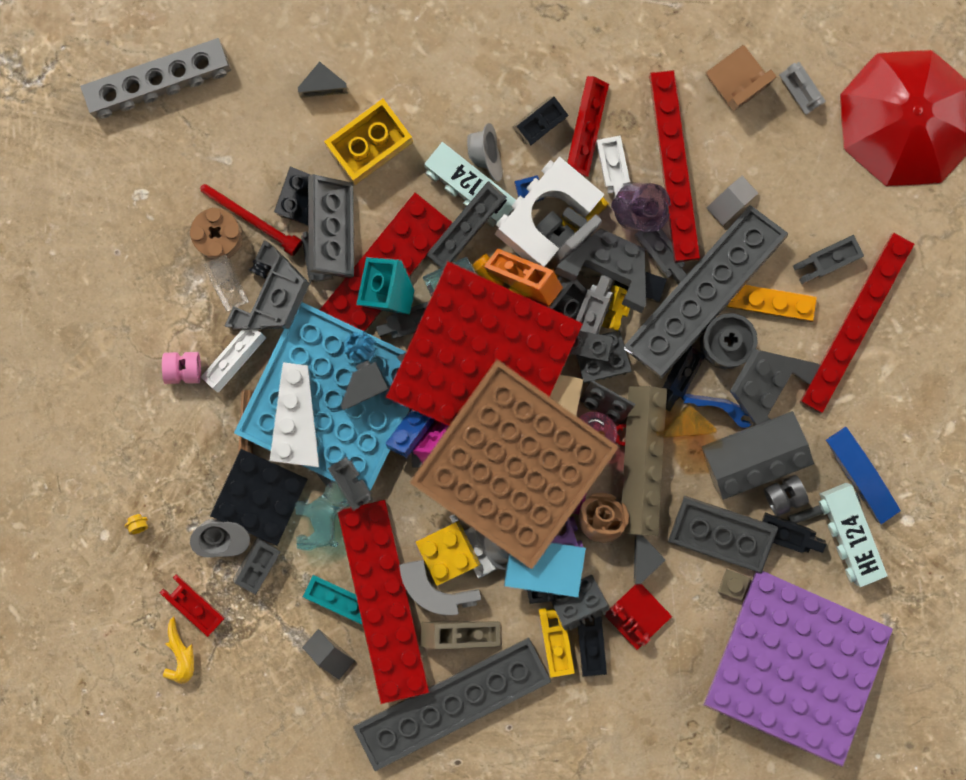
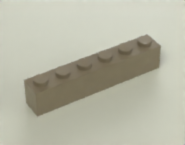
[622,386,667,536]

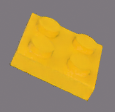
[415,521,481,586]

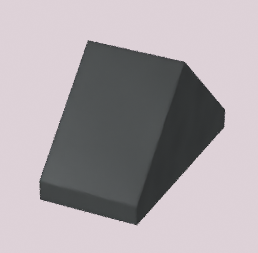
[298,61,348,98]
[634,534,665,584]
[302,629,355,679]

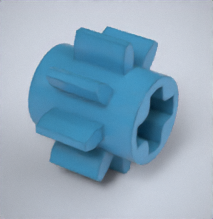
[344,331,376,363]

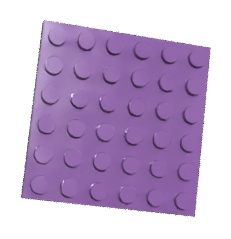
[703,571,893,767]

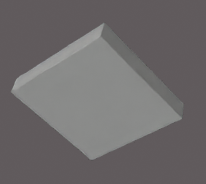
[549,215,602,269]

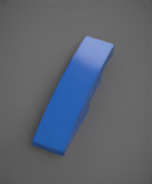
[825,427,901,524]

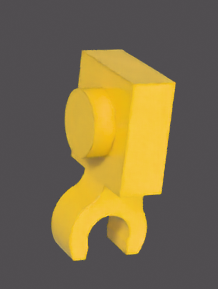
[602,286,630,331]

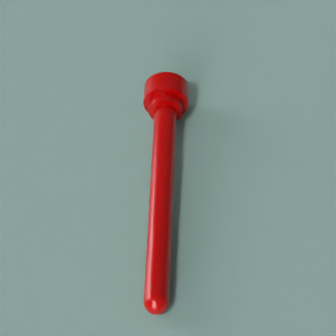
[200,184,303,257]

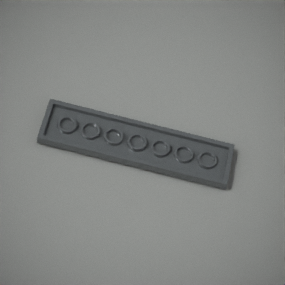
[624,205,788,379]
[353,637,551,771]

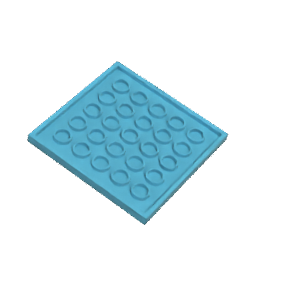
[234,302,410,491]

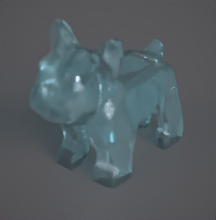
[296,481,351,550]

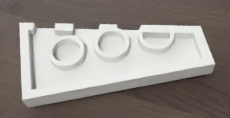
[270,362,319,467]

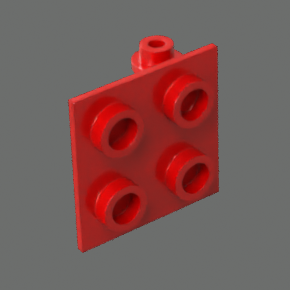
[604,584,673,650]

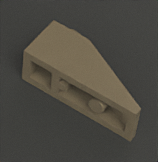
[421,621,500,649]

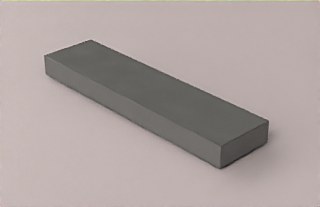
[427,181,507,270]

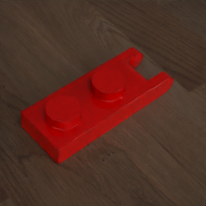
[160,574,225,637]

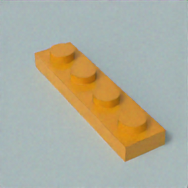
[726,285,817,322]

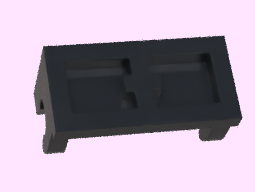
[512,96,569,146]

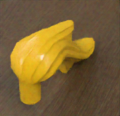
[163,617,194,684]

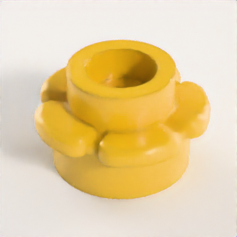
[124,514,148,535]

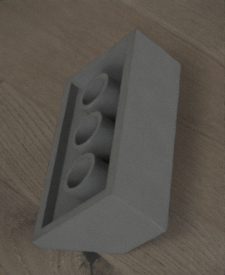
[701,411,814,500]

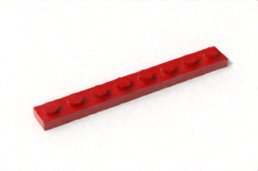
[649,70,700,263]
[800,232,915,413]

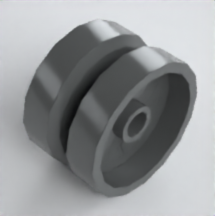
[700,313,758,369]

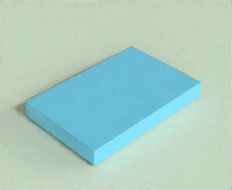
[504,542,586,597]

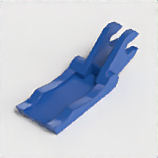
[682,394,752,428]

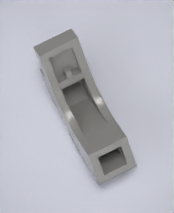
[399,559,481,615]

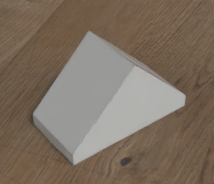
[706,176,758,226]

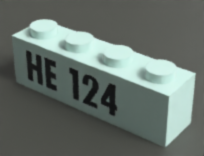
[424,142,516,227]
[819,483,887,587]

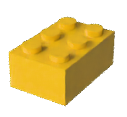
[324,98,413,185]

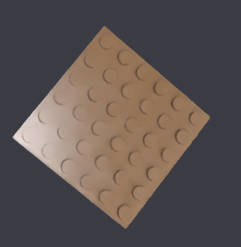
[409,360,619,569]

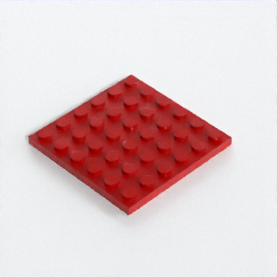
[386,261,583,426]

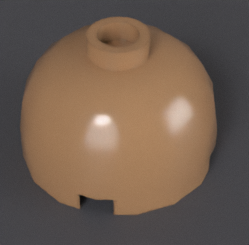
[578,493,629,543]

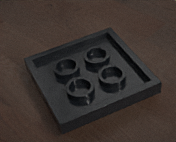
[209,448,308,546]

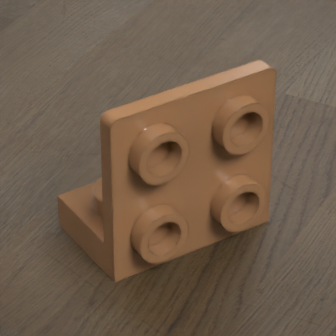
[706,45,777,112]

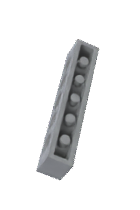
[80,38,231,119]

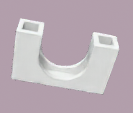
[495,156,605,267]

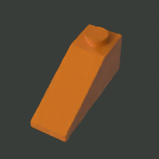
[484,248,563,306]

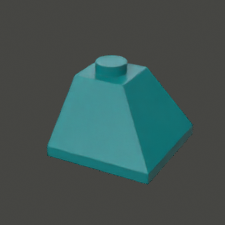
[356,257,415,314]

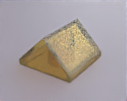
[664,405,717,438]

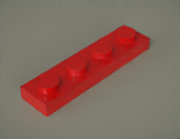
[567,76,609,177]

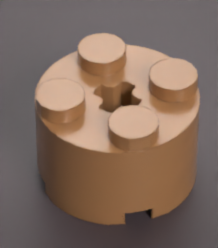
[190,207,242,260]

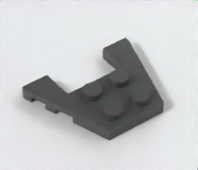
[554,228,646,313]
[225,240,310,330]
[730,349,821,426]

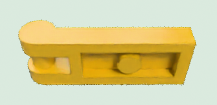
[538,608,575,678]

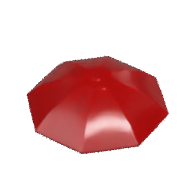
[840,50,966,186]

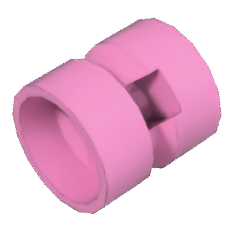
[162,352,201,384]

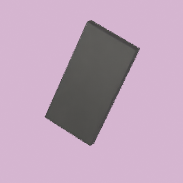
[308,174,354,278]
[668,495,778,573]

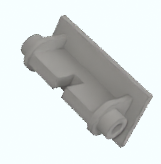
[779,62,826,115]

